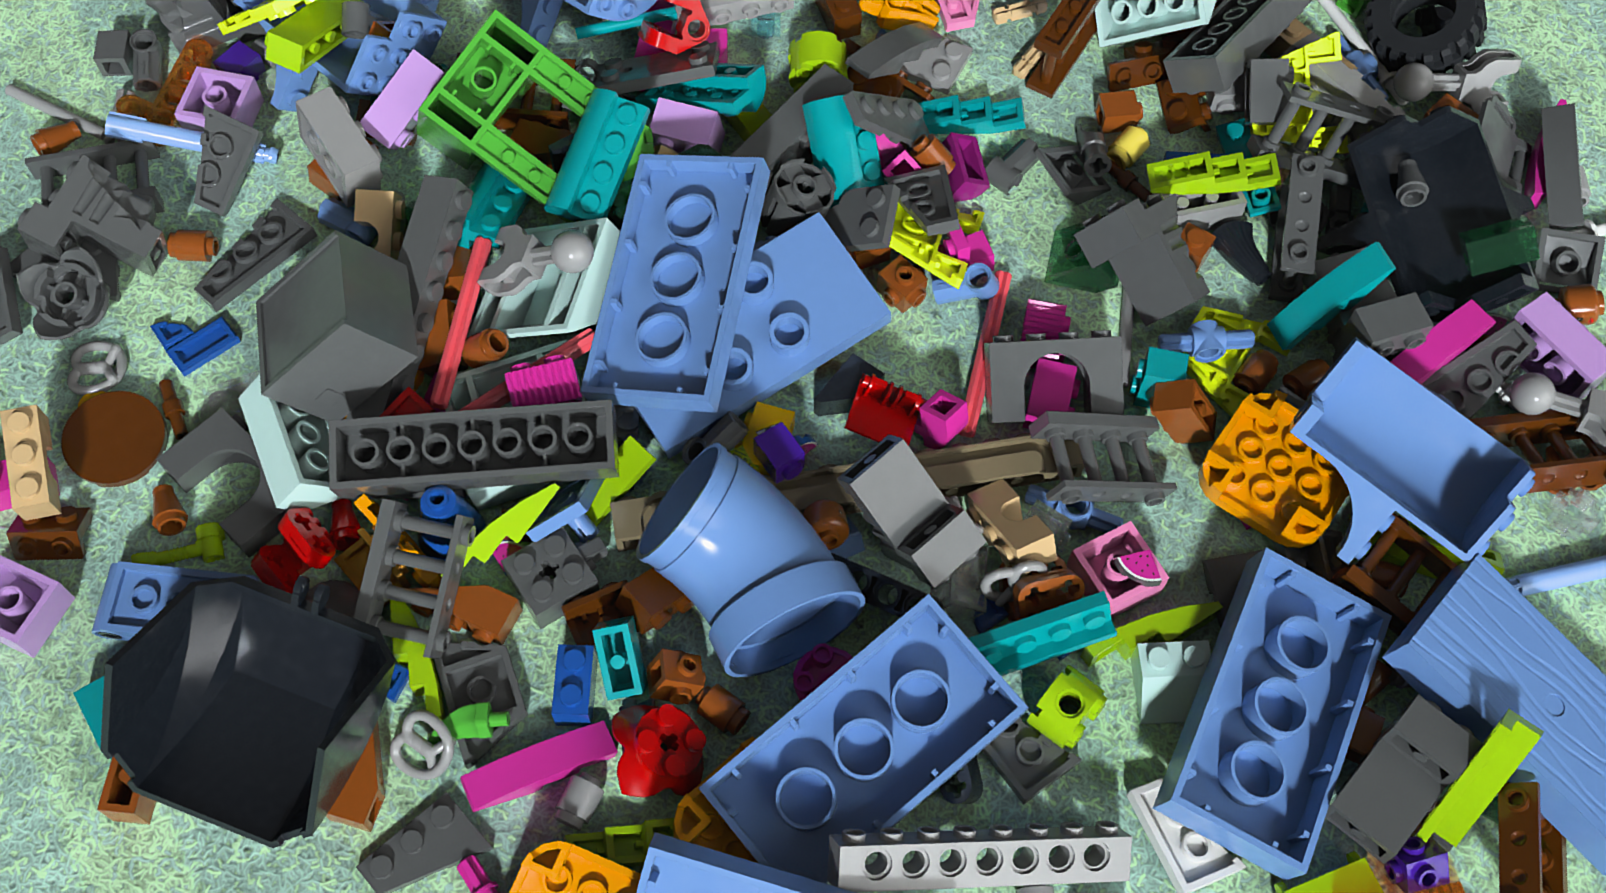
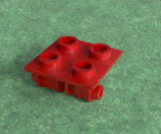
[844,373,927,446]

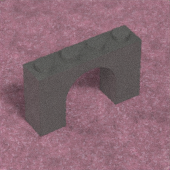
[984,330,1124,423]
[156,408,289,558]

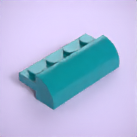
[635,63,766,117]
[544,88,650,222]
[802,94,885,208]
[457,162,546,249]
[968,591,1117,676]

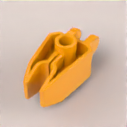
[859,0,941,30]

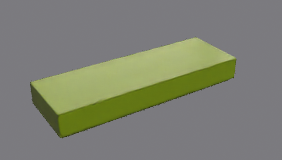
[586,435,657,527]

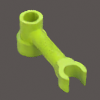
[131,522,226,566]

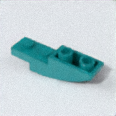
[1216,118,1281,218]

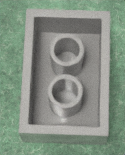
[295,86,383,208]

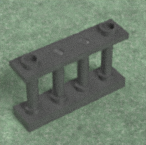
[1246,81,1394,190]
[25,141,165,213]
[1268,153,1326,303]
[1028,411,1177,506]
[353,498,476,658]

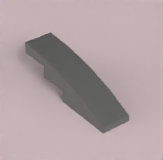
[845,22,943,79]
[1541,103,1584,229]

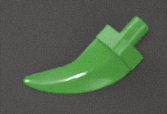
[423,702,510,759]

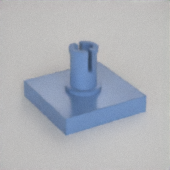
[526,478,605,544]

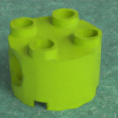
[788,30,848,93]
[1026,665,1108,750]

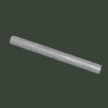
[5,84,106,140]
[1119,287,1134,387]

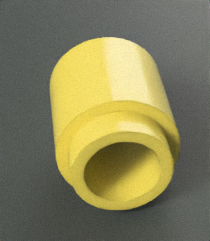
[1107,126,1150,170]

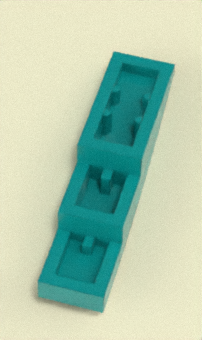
[918,95,1026,134]
[1267,242,1396,350]

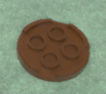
[61,391,168,487]

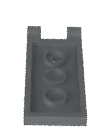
[576,41,720,95]

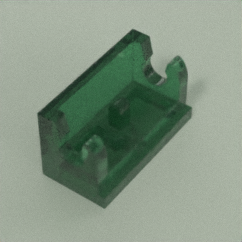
[1458,216,1540,276]

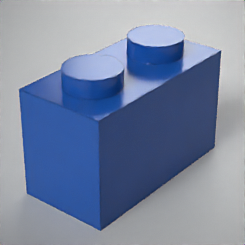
[551,644,598,727]

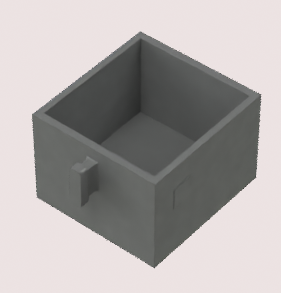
[256,230,418,421]

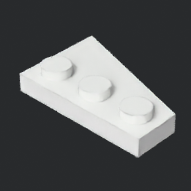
[1126,778,1246,893]

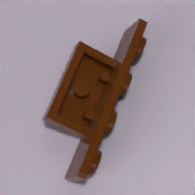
[1107,36,1183,92]
[837,38,935,101]

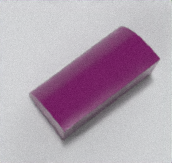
[942,132,990,202]

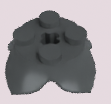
[16,247,111,341]

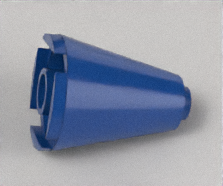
[418,485,486,560]

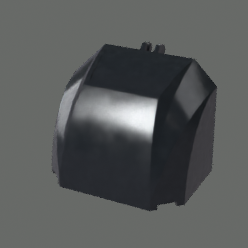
[100,575,395,848]

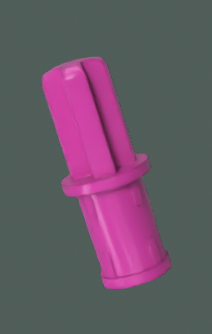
[457,855,499,893]

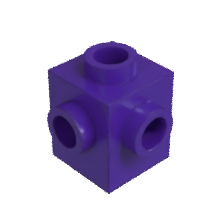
[1384,836,1450,893]

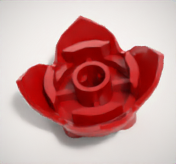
[612,704,706,798]

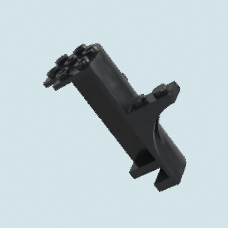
[1317,106,1540,322]

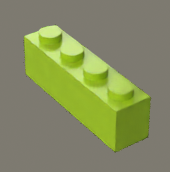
[264,0,364,74]

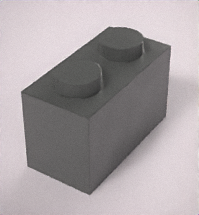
[1245,58,1294,125]

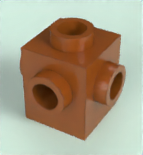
[876,255,928,313]
[647,648,706,705]

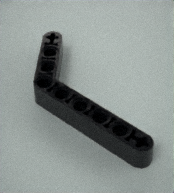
[831,553,983,804]

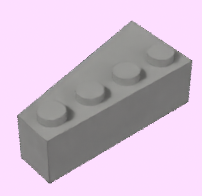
[1276,32,1406,157]

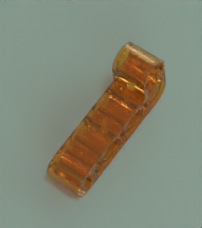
[116,38,213,147]

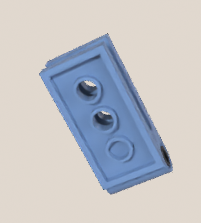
[91,561,259,641]

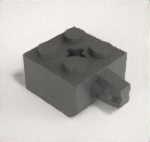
[501,526,608,629]

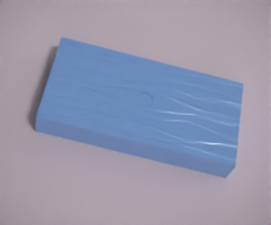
[1152,547,1392,881]
[1382,554,1606,875]
[699,594,1029,884]

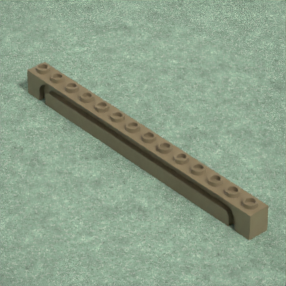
[610,433,1084,552]

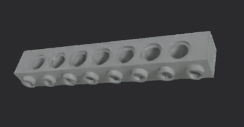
[827,821,1132,893]

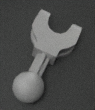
[1393,49,1522,114]
[477,224,594,297]
[1509,373,1606,453]

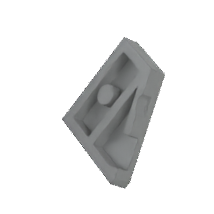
[901,38,973,95]

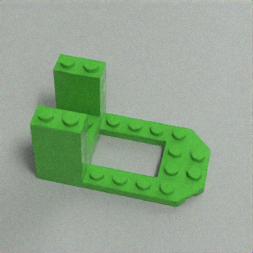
[417,9,654,225]

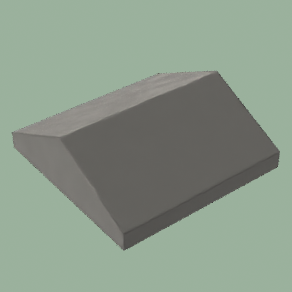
[1035,145,1111,205]
[1530,227,1606,293]

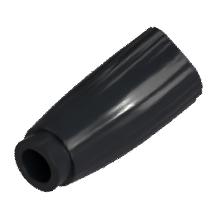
[1212,221,1272,286]

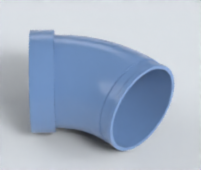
[636,443,865,677]

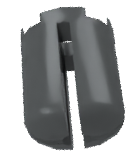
[760,158,836,237]

